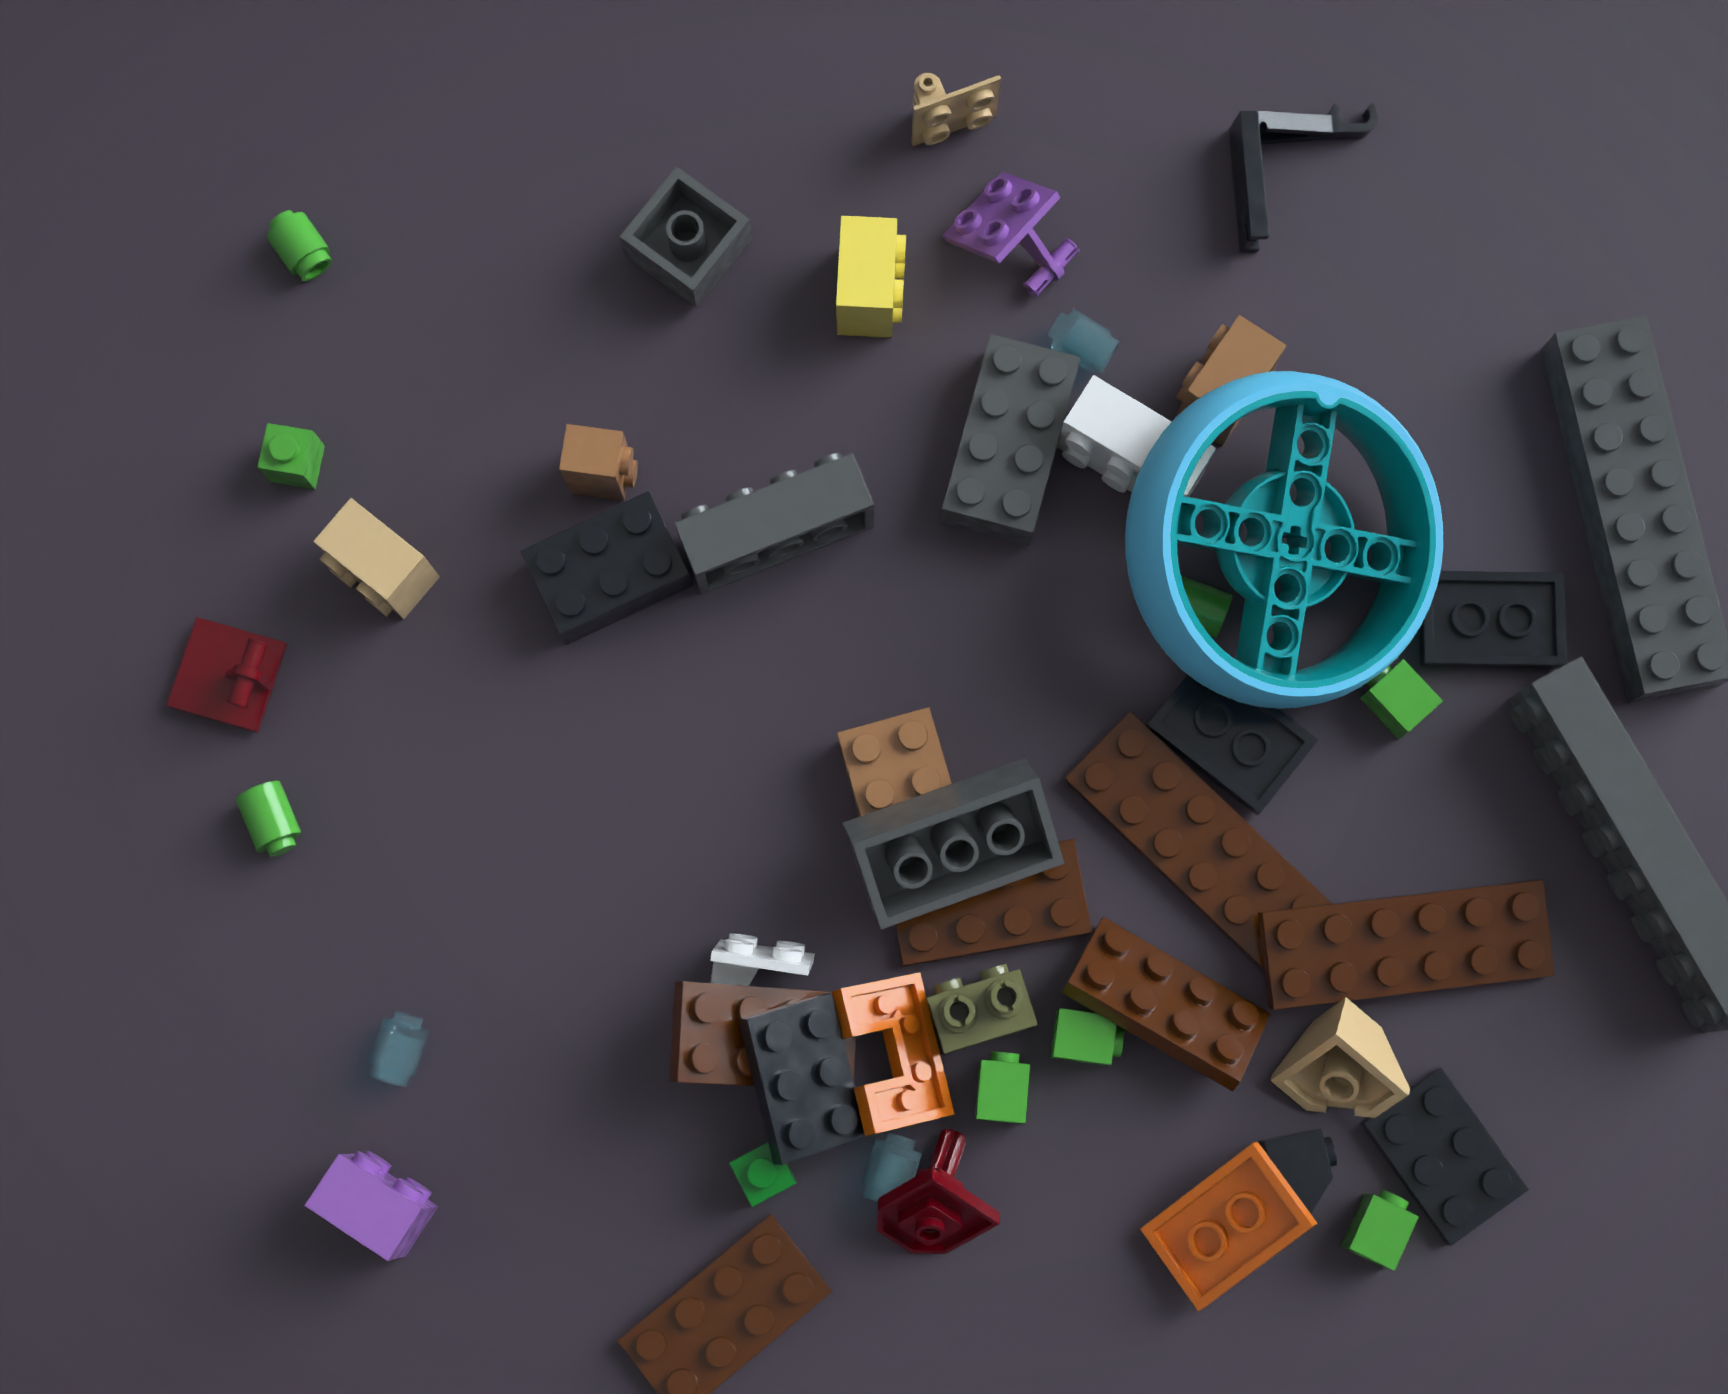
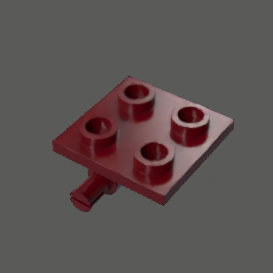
[166,617,288,733]

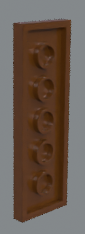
[1064,711,1332,973]
[1258,879,1555,1010]

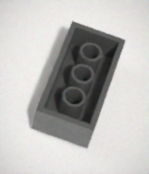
[940,333,1081,546]
[675,453,874,595]
[842,758,1065,930]

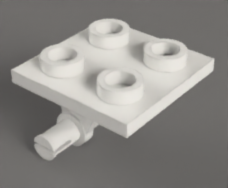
[710,933,815,986]

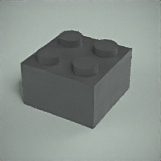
[619,166,752,308]

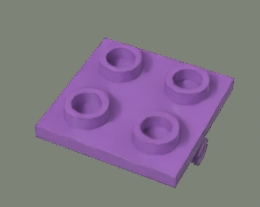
[942,172,1080,298]

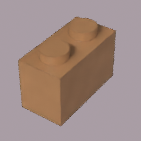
[559,424,638,501]

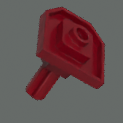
[877,1129,1000,1254]

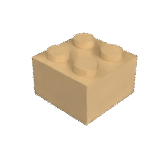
[313,498,440,619]

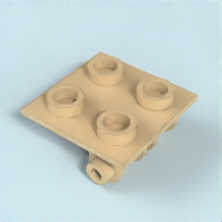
[911,73,1001,146]

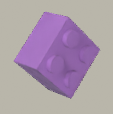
[304,1151,438,1261]

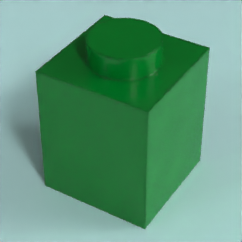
[729,1142,797,1207]

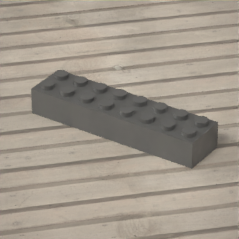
[1541,315,1728,703]
[1508,656,1728,1033]

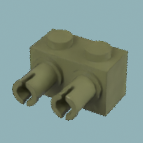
[927,964,1038,1055]

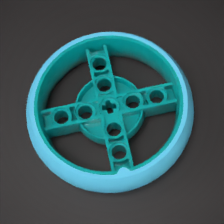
[1125,371,1443,709]

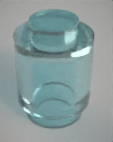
[1048,309,1120,373]
[369,1011,430,1086]
[862,1132,922,1202]

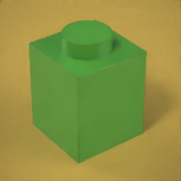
[257,423,325,490]
[1360,659,1443,740]
[1050,1008,1124,1066]
[975,1052,1030,1124]
[1340,1189,1419,1271]

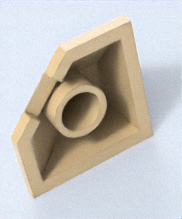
[1270,997,1410,1118]

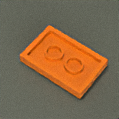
[1140,1141,1318,1312]

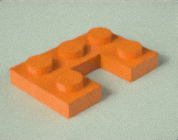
[831,973,955,1136]

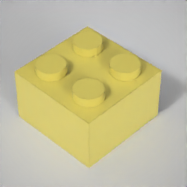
[836,216,906,338]

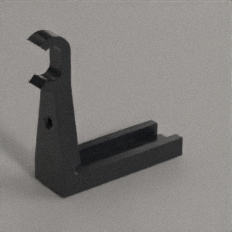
[1229,103,1378,252]

